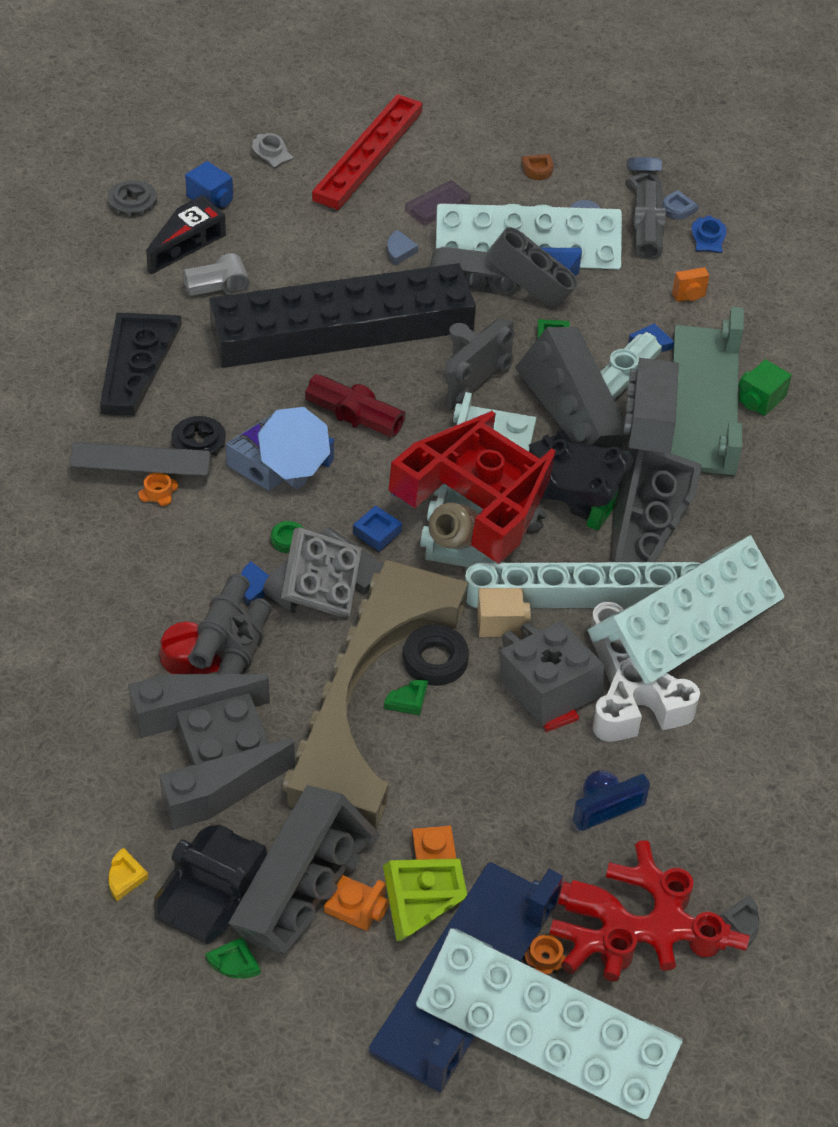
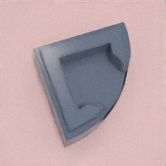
[627,157,662,171]
[387,230,418,266]

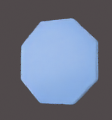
[258,407,330,479]

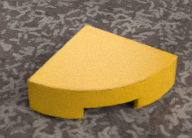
[108,847,149,901]

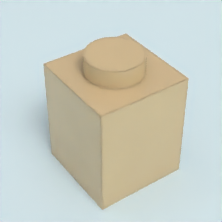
[477,588,530,637]

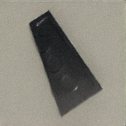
[100,312,182,416]

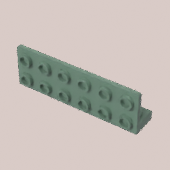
[671,307,744,475]

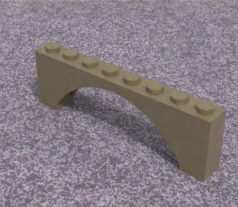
[282,560,468,831]

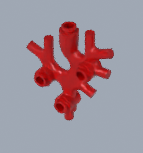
[549,840,750,982]

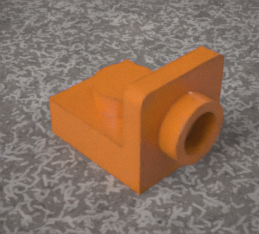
[324,875,389,931]

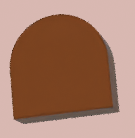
[521,154,554,180]

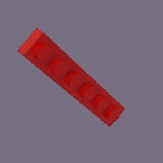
[312,94,423,210]

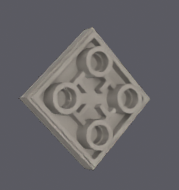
[281,527,362,617]

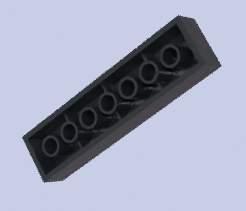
[209,263,476,368]

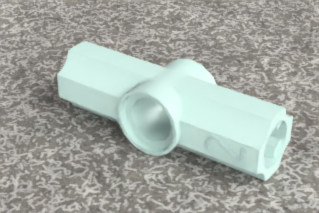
[601,332,662,400]

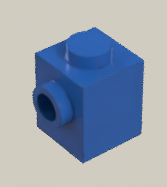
[185,161,233,208]

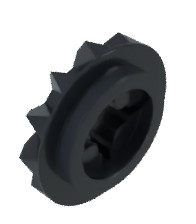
[171,416,226,456]

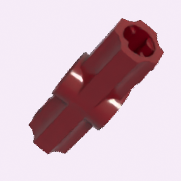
[305,374,406,437]

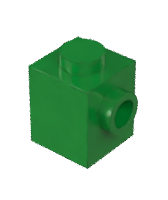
[738,359,792,416]

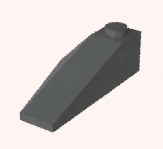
[611,448,702,562]

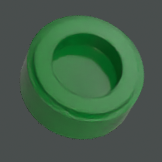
[271,521,304,553]

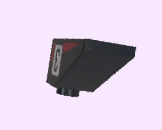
[146,195,226,275]

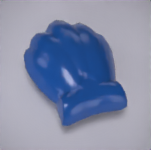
[692,215,727,253]

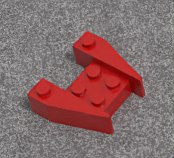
[388,411,556,564]

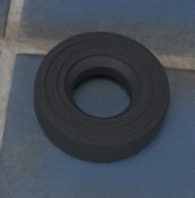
[403,625,469,686]

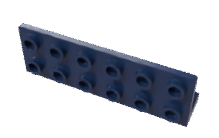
[369,862,563,1093]

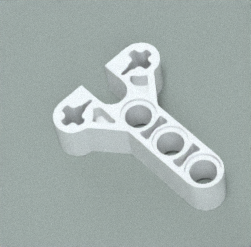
[590,602,700,742]

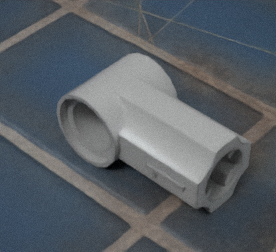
[183,253,250,296]

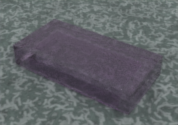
[405,180,471,226]

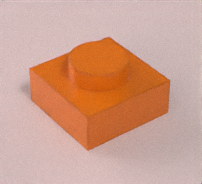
[672,267,710,302]
[412,825,456,860]

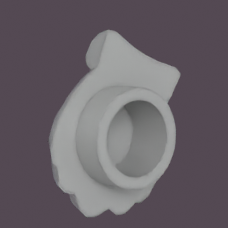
[252,133,294,169]

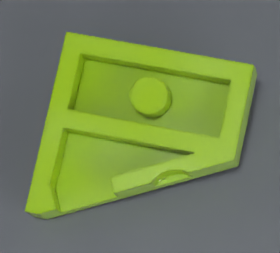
[383,859,467,941]

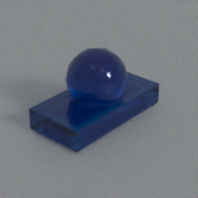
[573,770,650,831]

